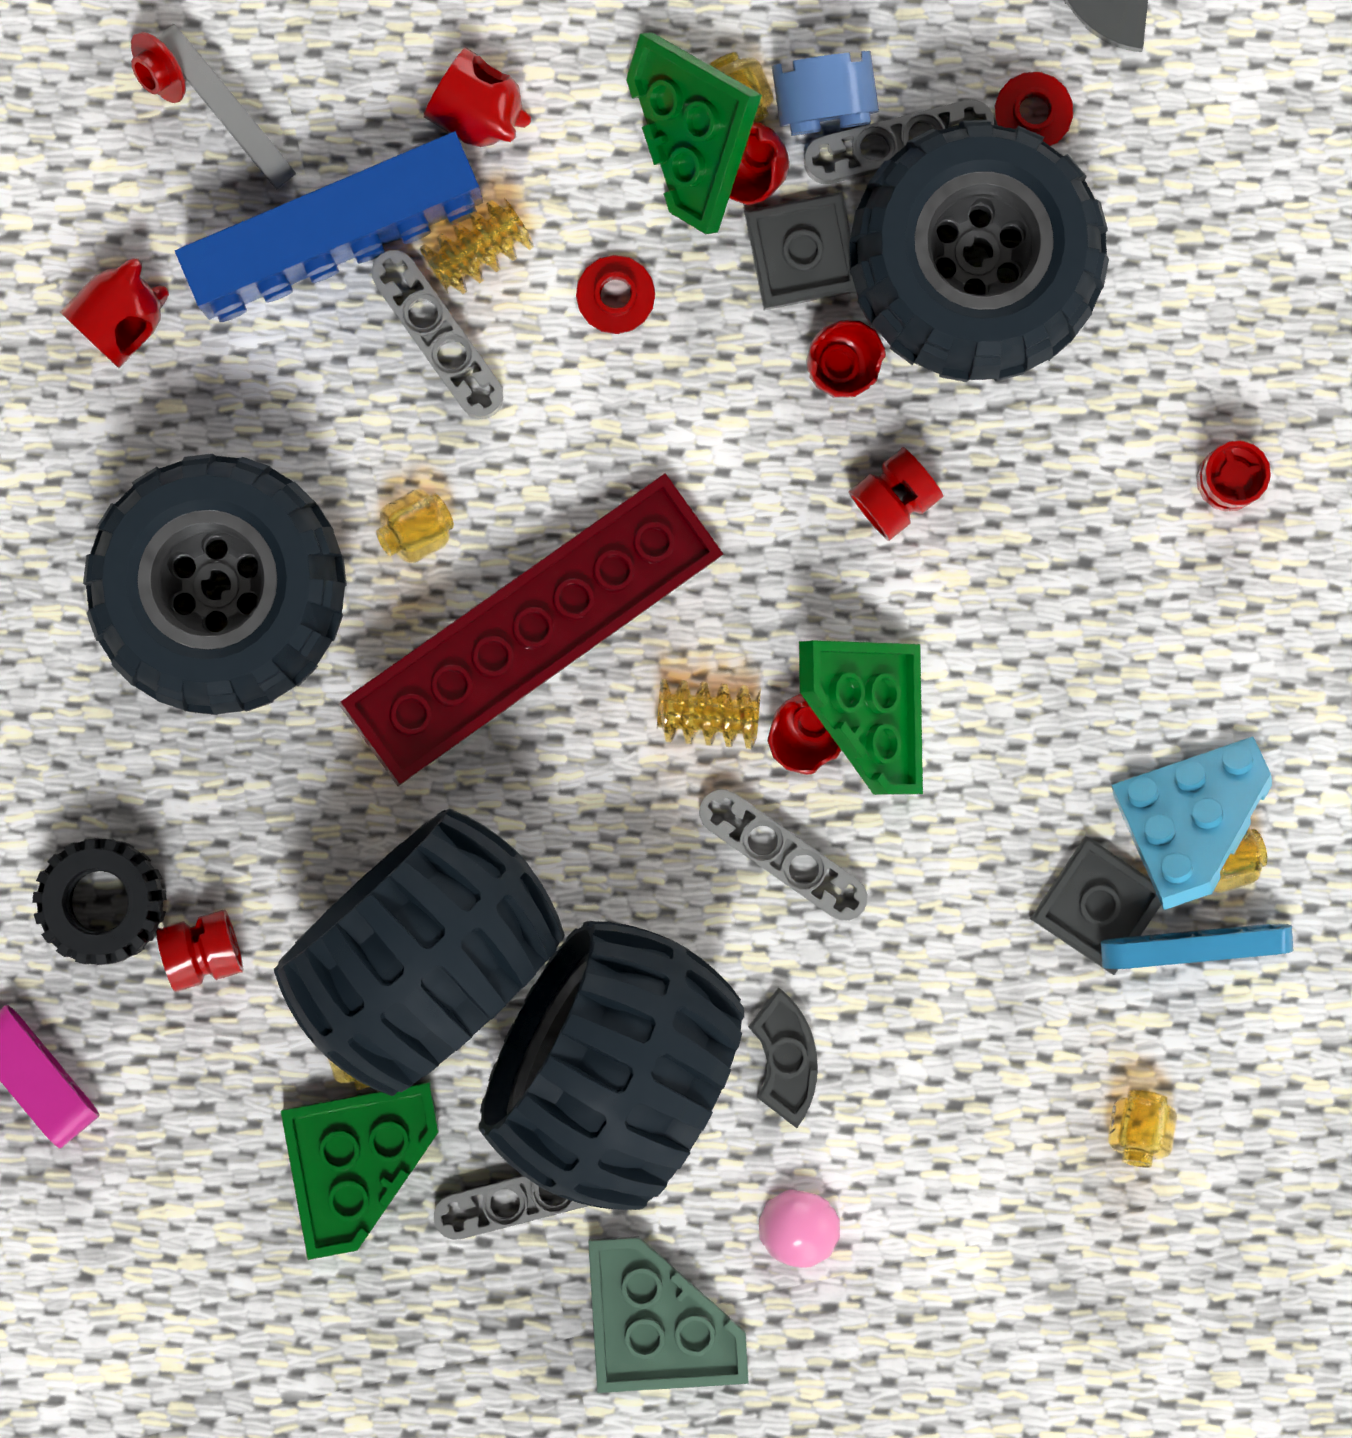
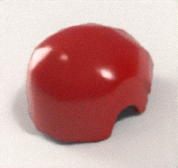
[729,122,790,205]
[806,320,886,398]
[767,694,841,775]

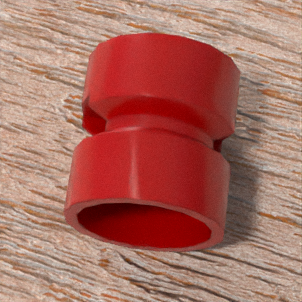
[1196,440,1271,512]
[848,447,944,541]
[156,909,244,992]

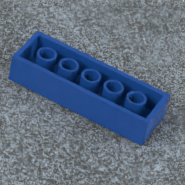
[174,131,483,322]

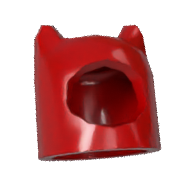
[424,48,531,147]
[60,258,169,368]

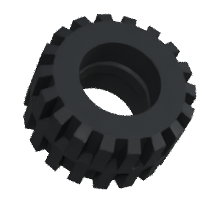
[32,838,167,965]

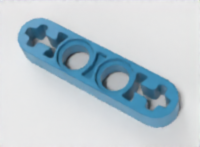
[1101,924,1294,969]

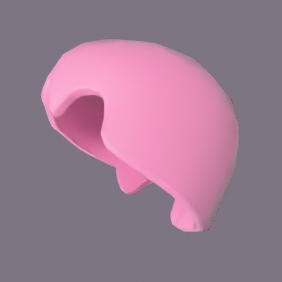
[759,1189,840,1268]

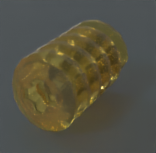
[420,198,534,295]
[657,679,761,749]

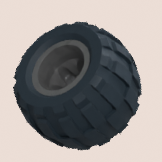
[849,120,1109,382]
[83,454,347,715]

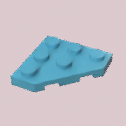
[1112,737,1272,910]

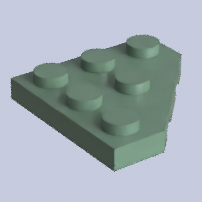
[588,1236,749,1393]

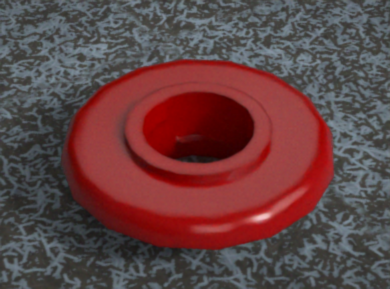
[130,32,186,103]
[995,72,1073,146]
[576,255,655,334]

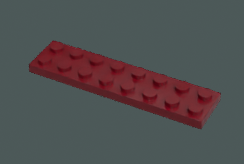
[339,473,723,786]

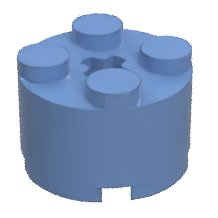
[771,51,879,136]

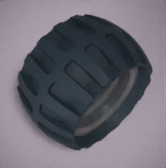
[274,809,565,1096]
[479,921,744,1210]

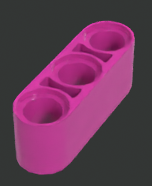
[0,1004,100,1149]

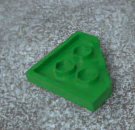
[626,32,762,234]
[799,640,923,795]
[281,1082,439,1260]

